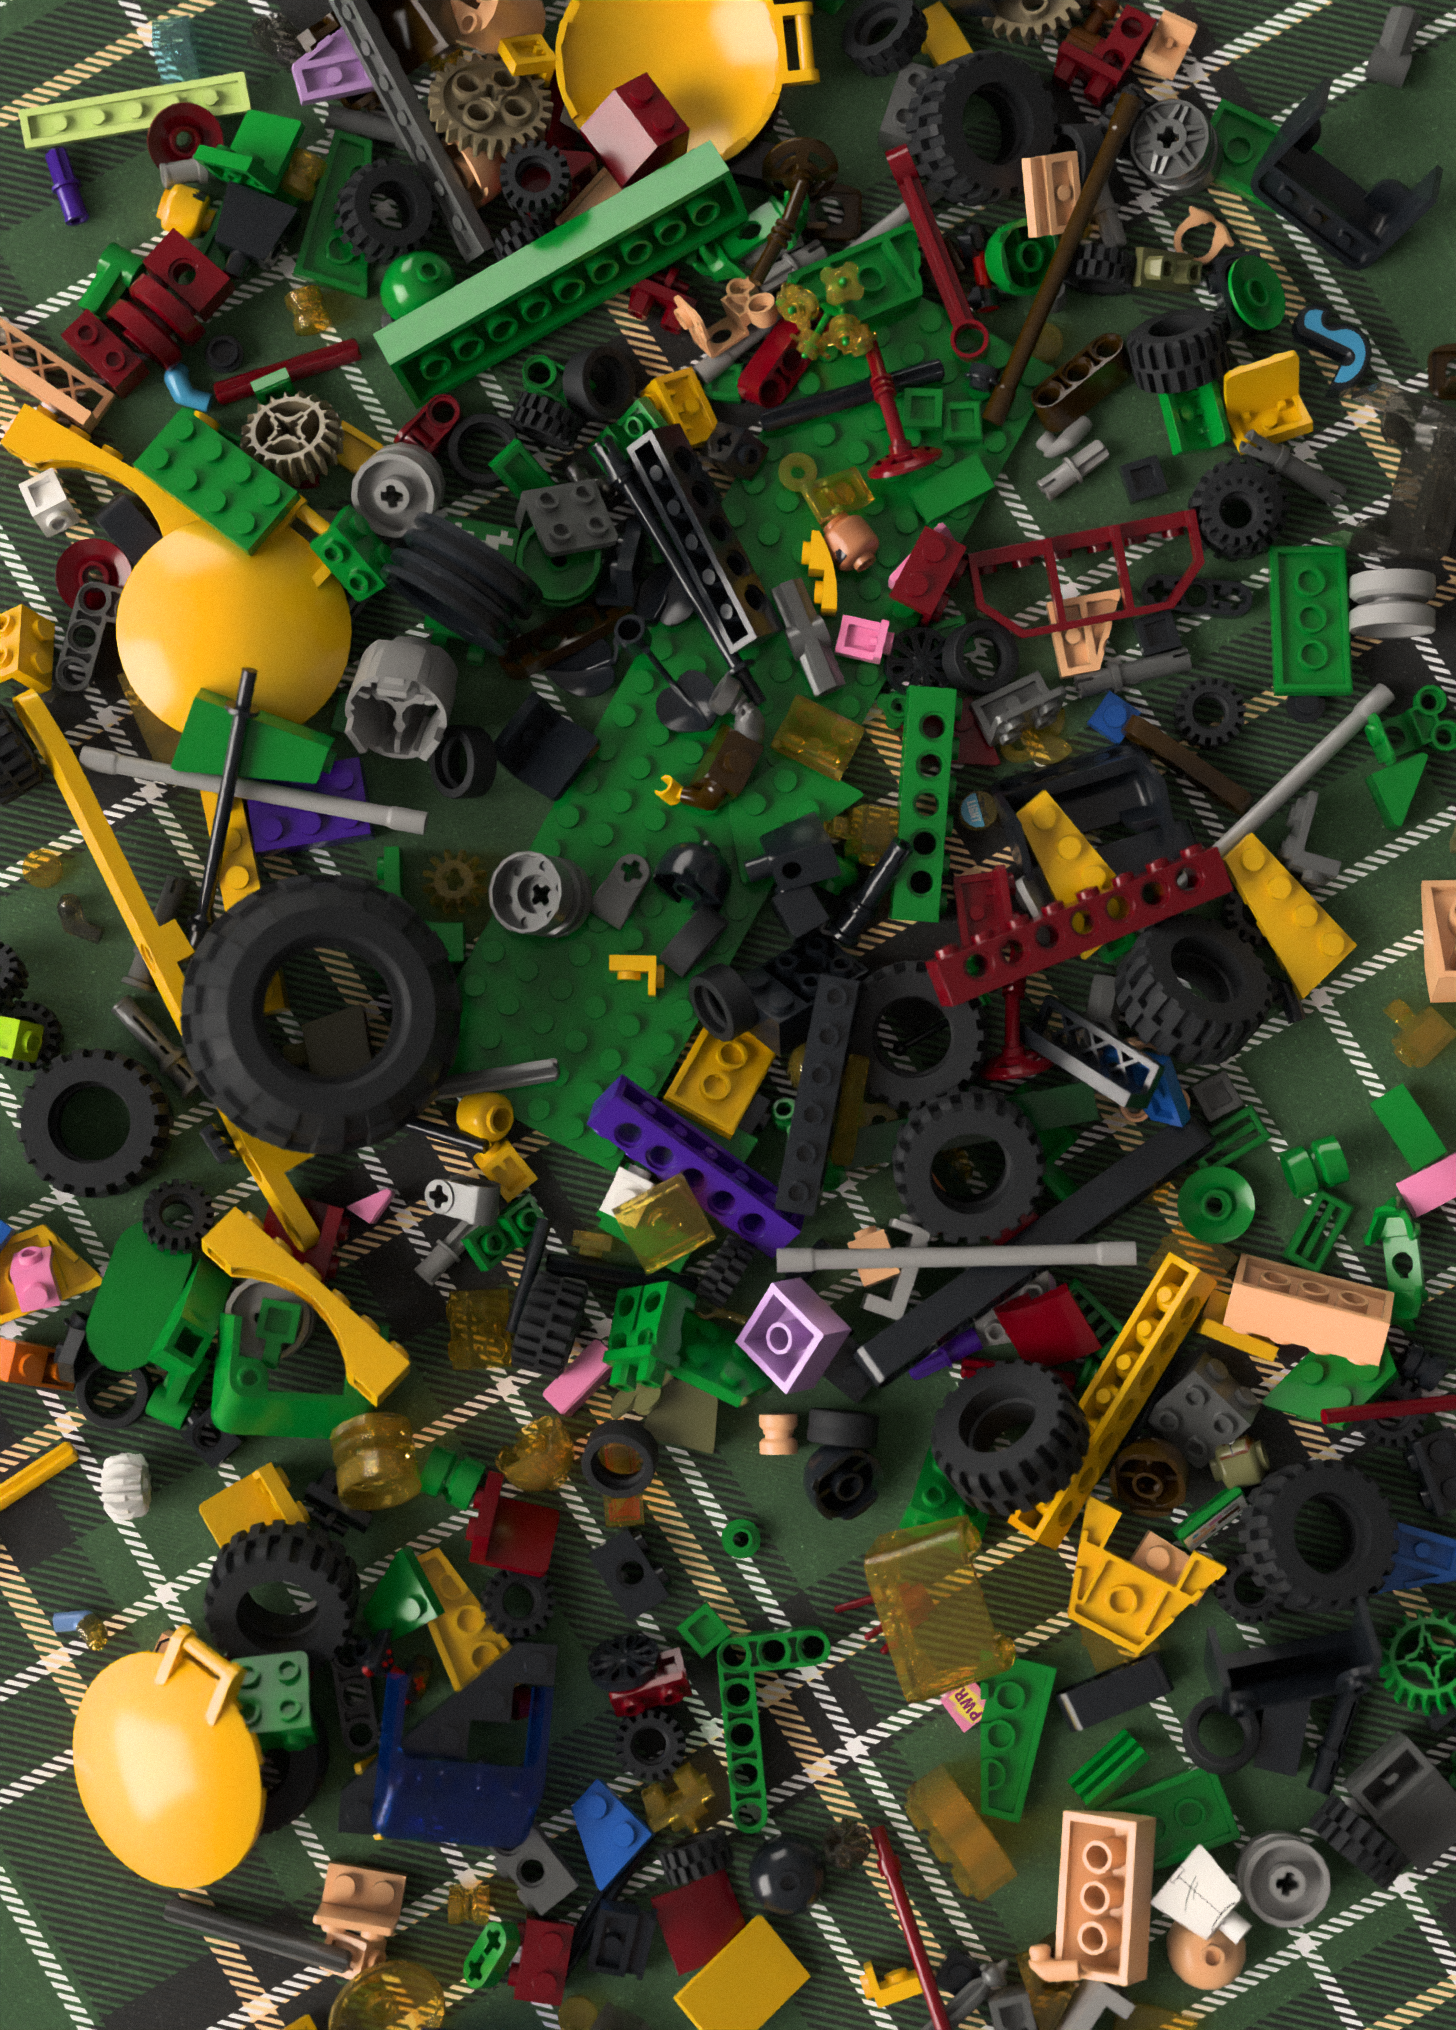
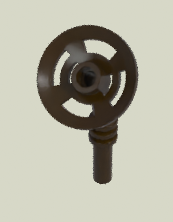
[748,137,838,286]

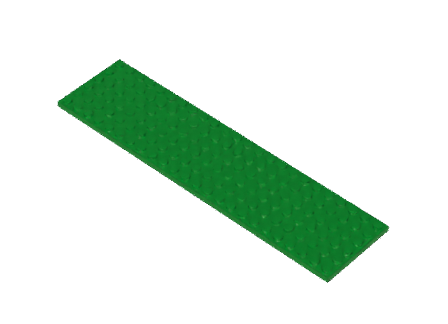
[447,297,1057,1173]

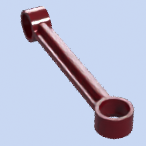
[885,143,991,362]

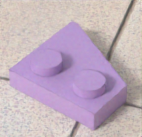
[292,27,375,106]

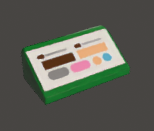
[1172,1486,1249,1553]

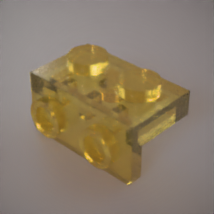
[770,695,865,782]
[446,1288,512,1370]

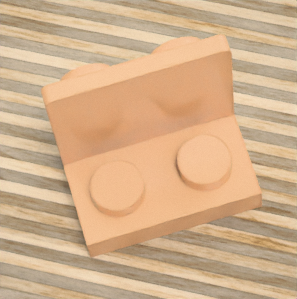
[313,1860,408,1941]

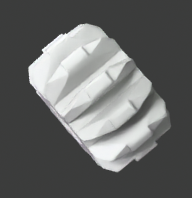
[100,1453,152,1521]

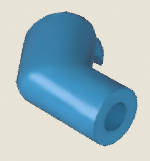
[164,363,213,413]

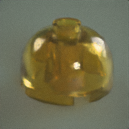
[495,1415,575,1492]

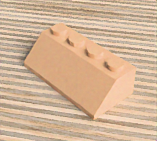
[1223,1253,1395,1366]
[1055,1810,1156,1986]

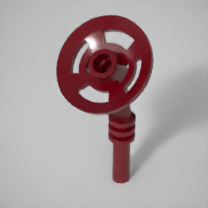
[864,339,943,479]
[978,945,1055,1080]

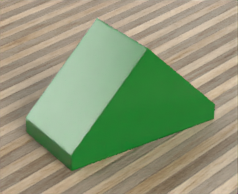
[1364,752,1429,831]

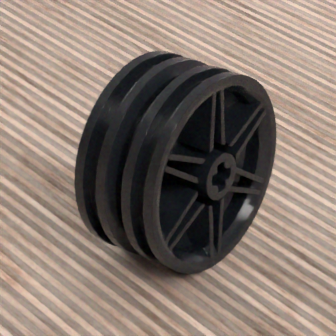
[379,512,544,656]

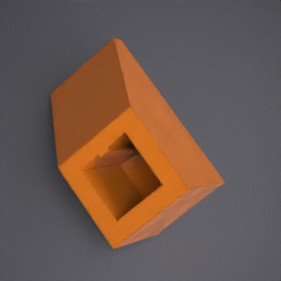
[0,1337,75,1391]

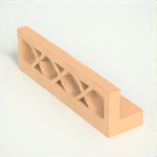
[0,317,116,434]

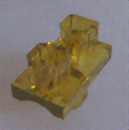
[641,1762,715,1835]

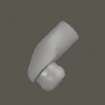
[1036,415,1092,458]

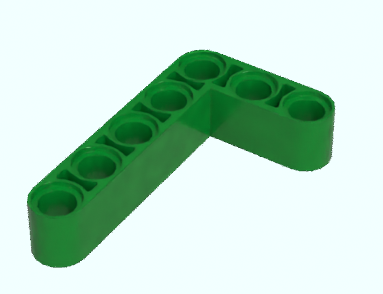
[717,1626,831,1834]

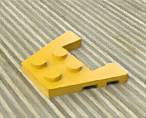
[1067,1494,1227,1654]

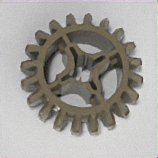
[240,390,345,488]

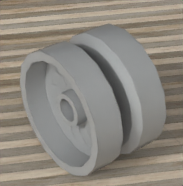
[351,442,445,538]
[1349,569,1436,639]
[225,1278,317,1361]
[1235,1830,1330,1928]

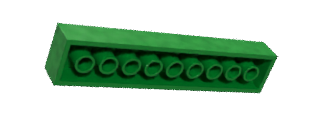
[373,140,749,410]

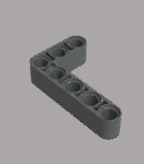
[56,582,123,691]

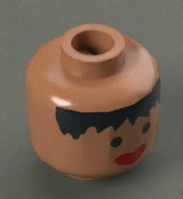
[823,513,879,572]

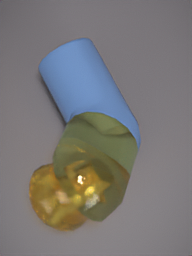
[53,1610,108,1650]

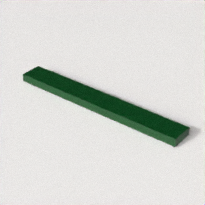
[784,1081,1100,1170]

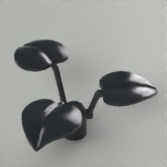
[545,558,718,733]

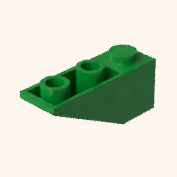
[146,1259,234,1379]

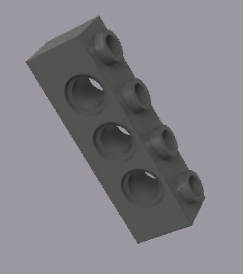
[443,1753,580,1916]

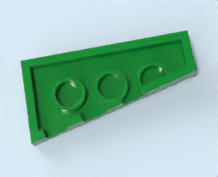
[292,129,372,300]
[980,1647,1057,1823]

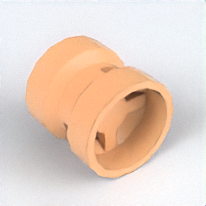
[759,1413,798,1455]

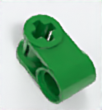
[522,355,597,414]

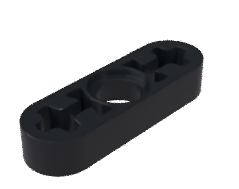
[1139,574,1253,619]

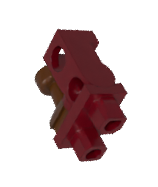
[1052,0,1157,107]

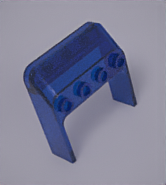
[372,1673,554,1848]

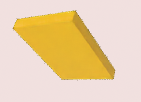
[662,1027,776,1140]
[673,1915,811,2030]

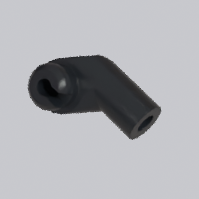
[1270,977,1307,1024]

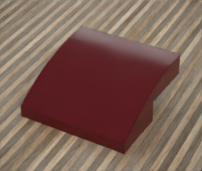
[993,1283,1102,1367]
[650,1868,746,1976]

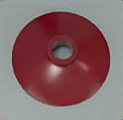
[147,102,223,169]
[55,538,132,611]

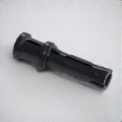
[829,836,914,946]

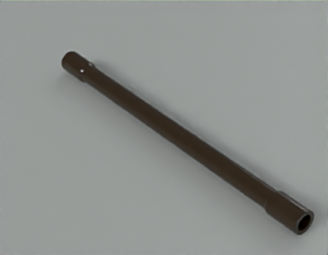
[982,92,1143,427]

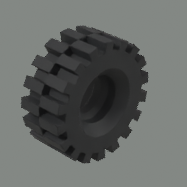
[1307,1793,1411,1891]

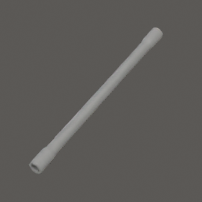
[693,185,944,384]
[1143,683,1395,929]
[79,746,429,835]
[776,1241,1137,1272]

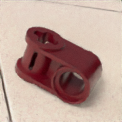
[393,394,464,459]

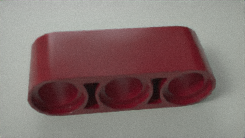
[737,308,831,409]

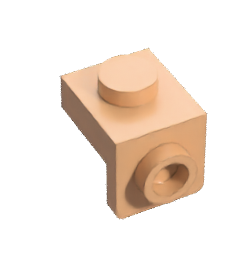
[1138,10,1198,81]

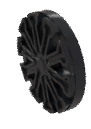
[883,627,950,696]
[588,1633,662,1692]

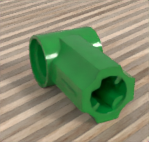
[77,242,147,325]
[145,1355,213,1431]

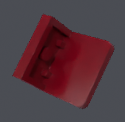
[889,526,969,627]
[951,864,1020,949]
[262,1196,352,1285]
[465,1471,560,1577]

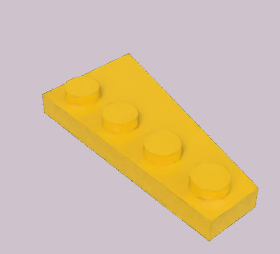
[1015,790,1119,960]
[1222,833,1357,1000]
[416,1547,523,1691]

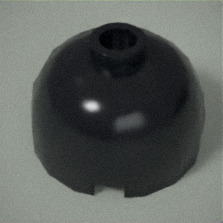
[652,840,732,912]
[803,1444,884,1521]
[749,1834,827,1916]

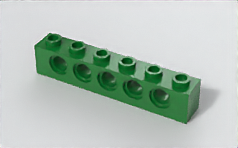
[888,685,962,923]

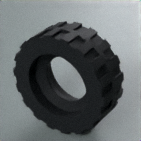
[841,0,929,78]

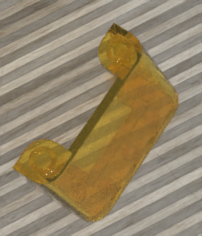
[864,1515,1016,1704]

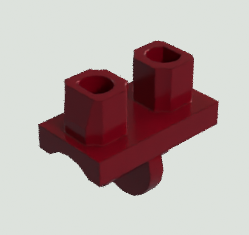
[628,265,698,335]

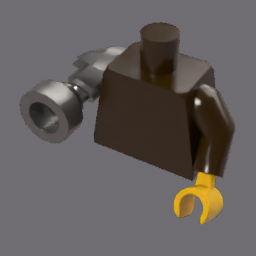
[655,674,765,811]

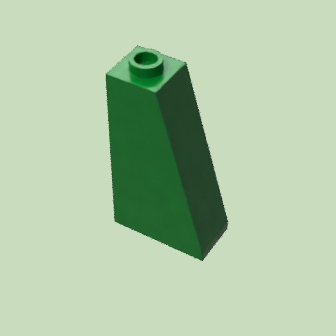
[170,688,337,784]

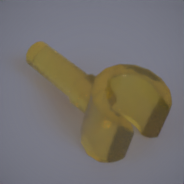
[695,1297,748,1326]

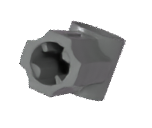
[1364,6,1422,89]

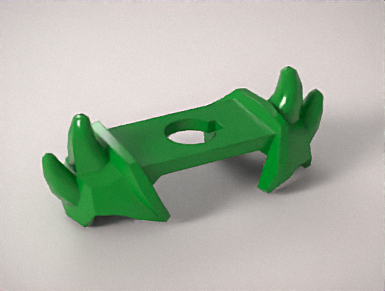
[692,190,812,283]
[1362,1195,1429,1332]

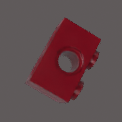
[142,228,236,323]
[60,309,150,400]

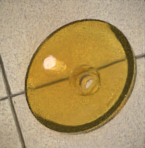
[329,1960,446,2030]

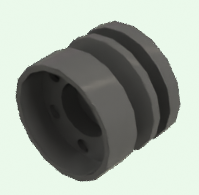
[1130,99,1224,197]
[489,851,593,938]

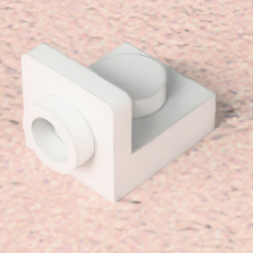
[18,467,80,537]
[599,1164,655,1227]

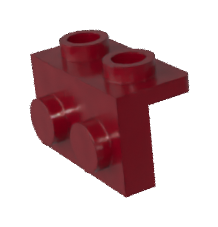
[609,1647,693,1717]
[507,1912,574,2006]

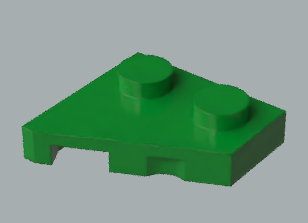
[362,1545,446,1642]

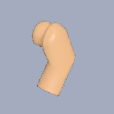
[1028,1944,1082,1982]

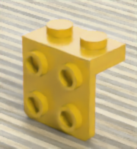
[1224,350,1313,455]
[0,604,55,694]
[199,1462,311,1549]

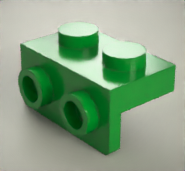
[1158,379,1231,456]
[310,504,394,602]

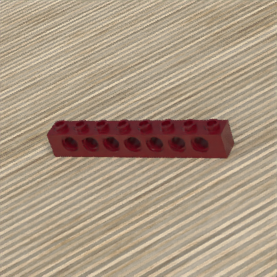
[925,843,1233,1007]

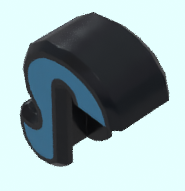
[1291,304,1372,399]

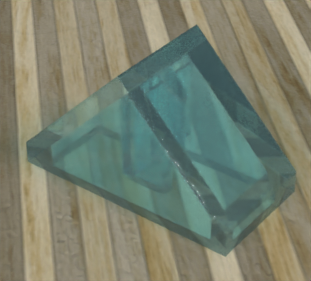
[152,15,201,85]

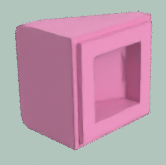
[346,1188,395,1224]

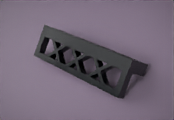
[1020,995,1166,1109]

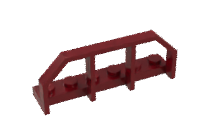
[963,509,1205,639]

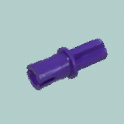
[45,147,90,226]
[908,1327,983,1380]

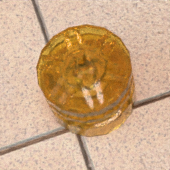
[330,1412,422,1511]

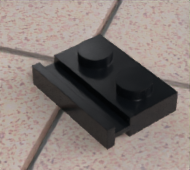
[586,1899,658,1980]

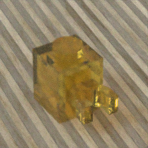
[824,804,899,865]
[1383,998,1456,1068]

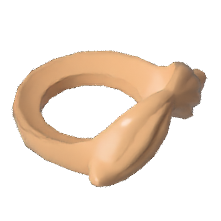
[1173,206,1234,266]

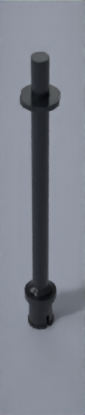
[591,436,767,707]
[186,667,260,961]

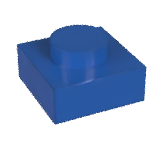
[1087,691,1141,744]

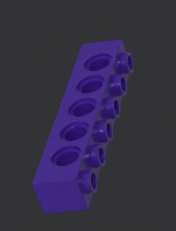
[587,1074,805,1258]

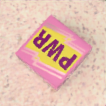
[939,1676,986,1733]

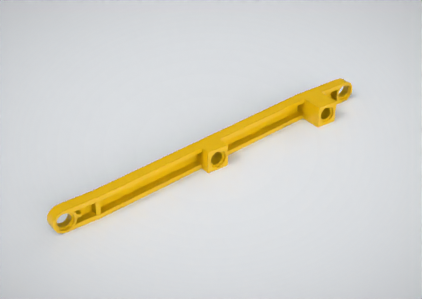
[12,688,320,1253]

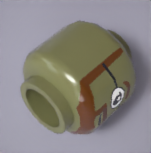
[1209,1434,1271,1489]

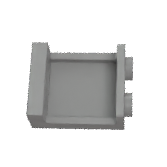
[860,1214,930,1320]
[1049,1978,1135,2030]

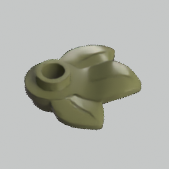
[610,1370,674,1420]

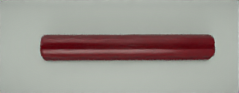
[214,338,362,404]

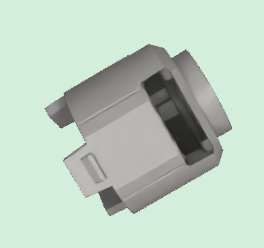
[345,636,459,761]

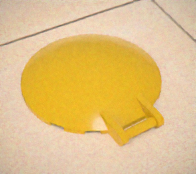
[555,0,820,162]
[116,493,352,733]
[73,1624,266,1889]

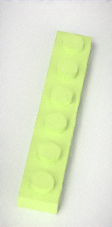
[18,71,252,151]

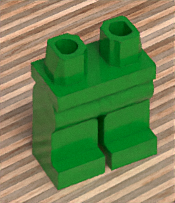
[602,1281,697,1392]

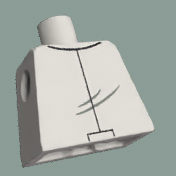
[1150,1844,1252,1945]

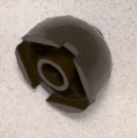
[1109,1437,1190,1517]

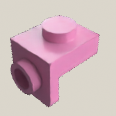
[834,614,895,665]
[10,1246,62,1313]

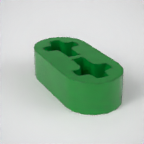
[463,1921,520,1989]

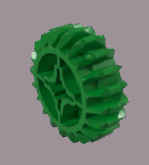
[1379,1608,1456,1716]

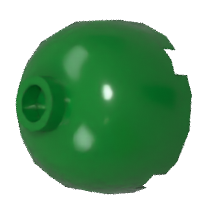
[984,218,1059,296]
[380,250,458,320]

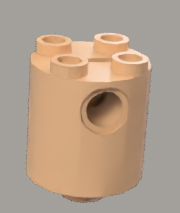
[450,0,546,61]

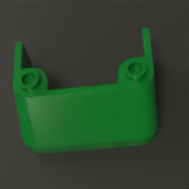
[211,1313,389,1440]

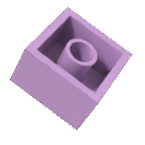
[735,1278,852,1394]

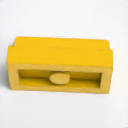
[1195,1290,1279,1362]

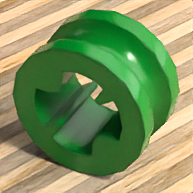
[1075,1355,1103,1388]

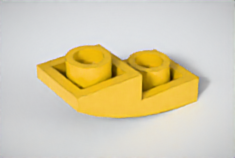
[921,1,973,68]
[801,530,837,617]

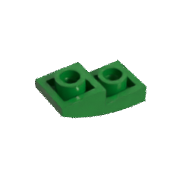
[587,396,669,476]
[1369,1083,1448,1174]
[461,1193,546,1272]

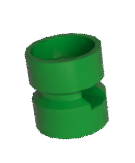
[1279,1134,1350,1199]
[416,1443,487,1512]

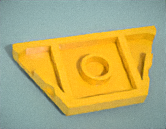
[0,1224,103,1325]

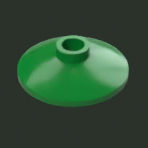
[1228,255,1286,331]
[1177,1166,1255,1244]

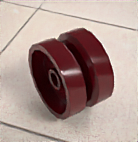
[106,273,206,372]

